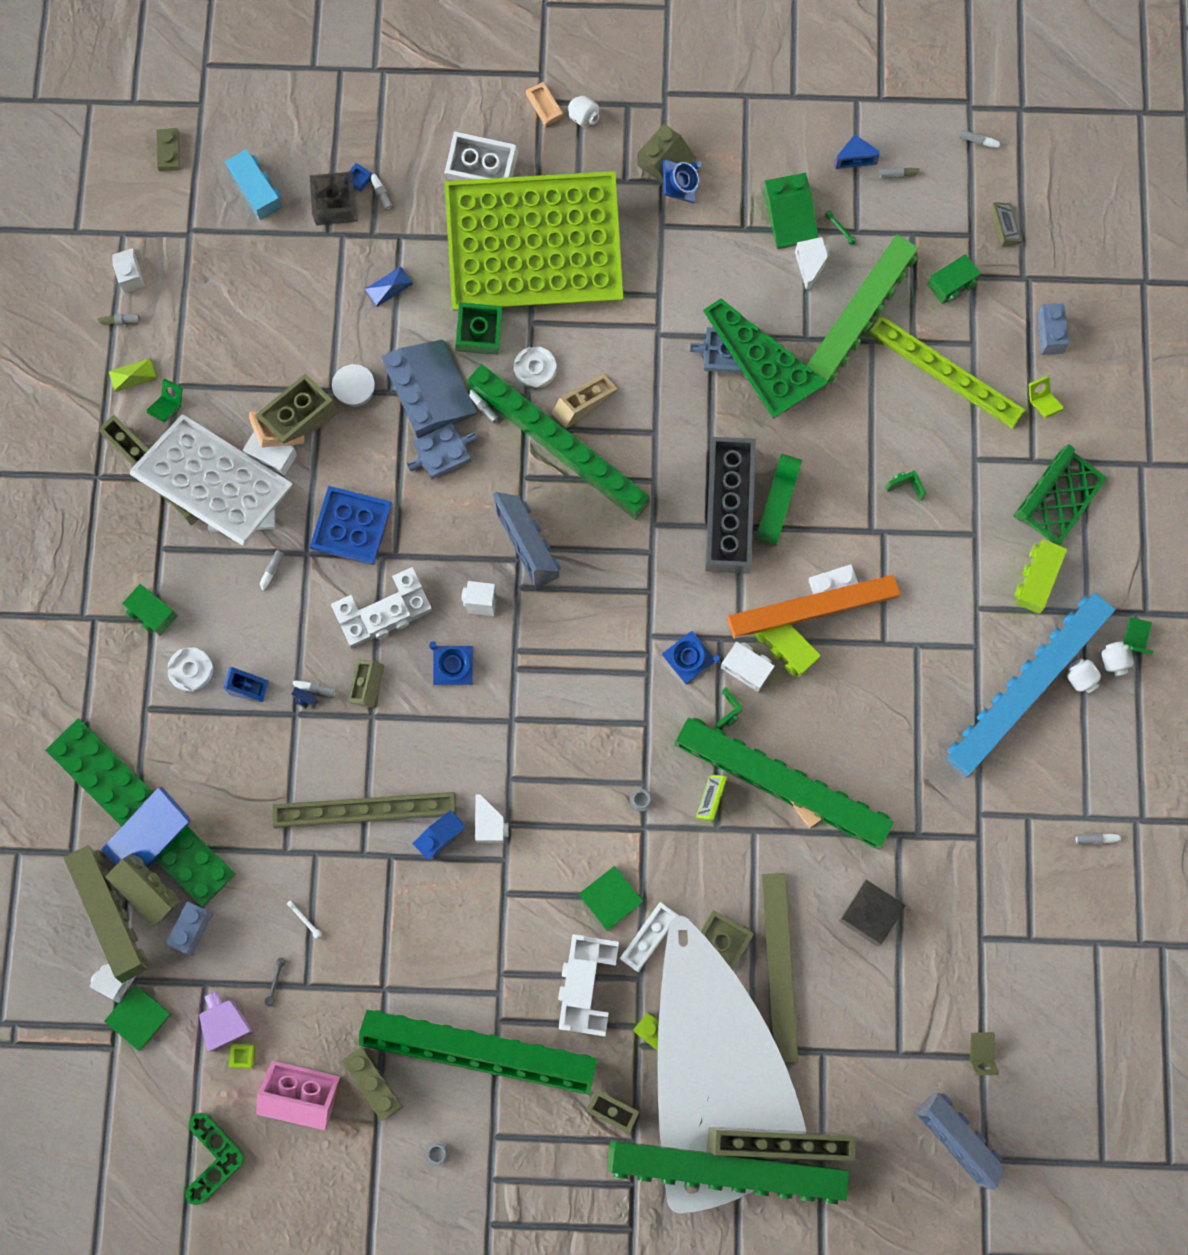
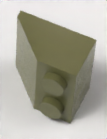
[637,123,696,185]

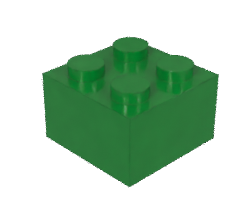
[455,302,502,355]

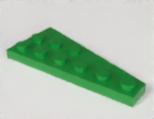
[703,298,829,419]

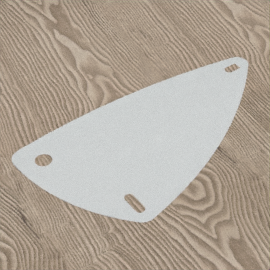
[658,916,807,1213]

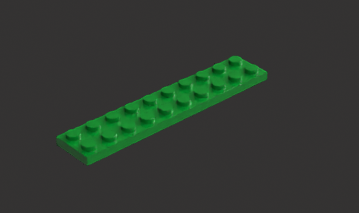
[45,718,236,908]

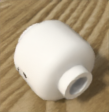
[568,95,600,128]
[1101,641,1134,676]
[1066,658,1101,693]

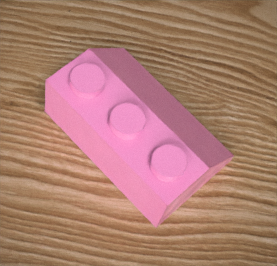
[256,1061,340,1131]

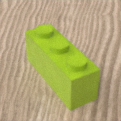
[1014,539,1067,614]
[753,625,821,678]

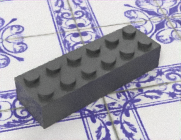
[705,437,756,573]

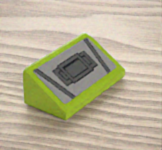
[697,775,727,823]

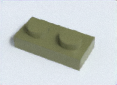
[157,128,180,171]

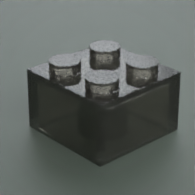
[309,171,358,226]
[839,880,906,947]

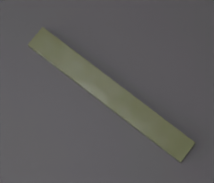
[273,792,457,828]
[762,873,798,1063]

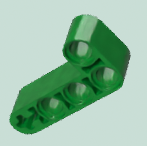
[755,453,802,546]

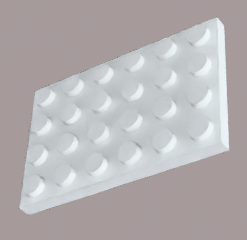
[130,414,293,546]

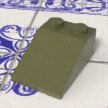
[256,373,339,444]

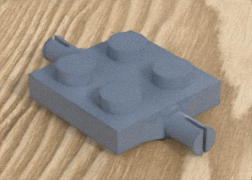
[690,327,742,373]
[407,423,477,480]

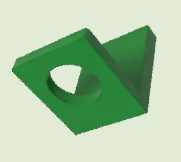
[147,379,183,422]
[885,470,927,501]
[1123,617,1153,654]
[716,687,743,729]

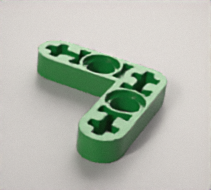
[185,1113,245,1205]

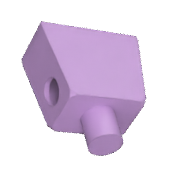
[199,991,254,1052]

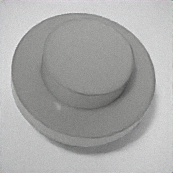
[630,789,653,812]
[425,1142,449,1166]

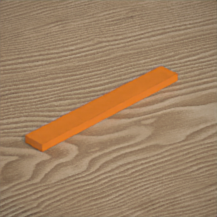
[727,575,901,639]

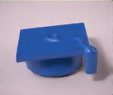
[663,159,702,203]
[661,631,720,685]
[429,641,473,685]

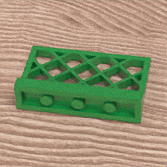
[1013,444,1107,546]

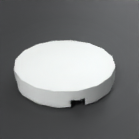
[514,346,557,389]
[332,364,375,407]
[167,647,213,692]

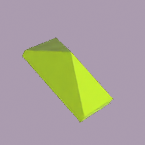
[109,358,157,392]

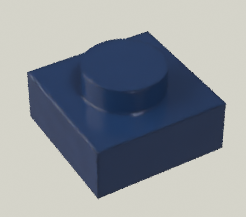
[291,687,318,709]

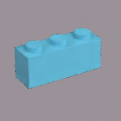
[224,149,282,220]

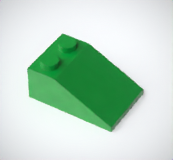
[763,172,818,249]

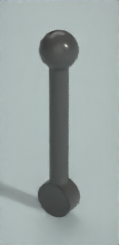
[265,958,285,1006]

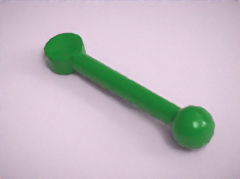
[825,210,856,245]

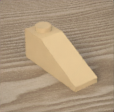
[551,374,618,429]

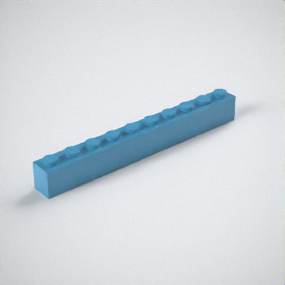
[946,592,1115,777]

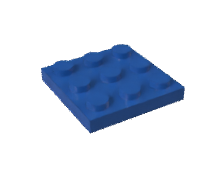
[310,486,393,565]

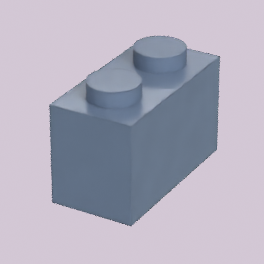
[1037,303,1069,355]
[166,901,213,956]

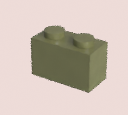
[586,1090,639,1134]

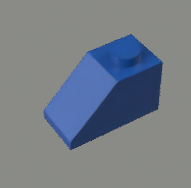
[412,810,467,860]

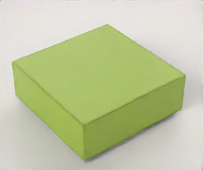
[228,1044,256,1069]

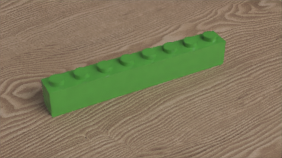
[807,234,918,389]

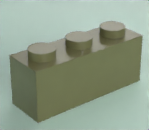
[106,852,180,927]
[342,1047,404,1121]

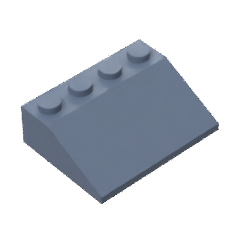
[381,339,477,439]
[492,492,561,589]
[914,1093,1005,1190]

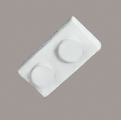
[809,565,858,594]

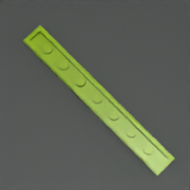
[868,316,1025,429]

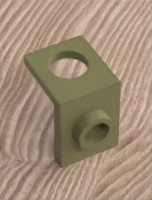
[970,1032,999,1076]

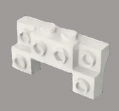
[331,567,433,649]
[558,934,619,1037]

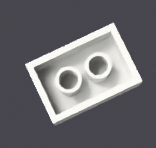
[445,132,518,181]

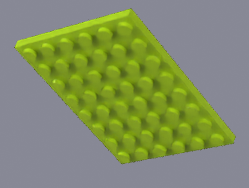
[444,171,623,311]

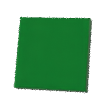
[578,865,643,931]
[104,984,171,1051]

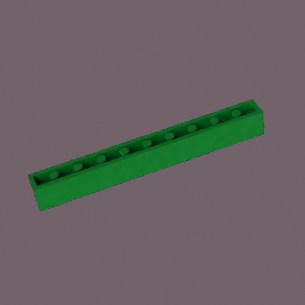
[467,364,650,520]
[674,717,894,850]
[359,1009,597,1095]
[607,1140,850,1204]

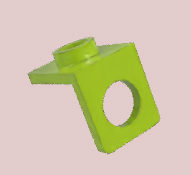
[1029,376,1064,418]

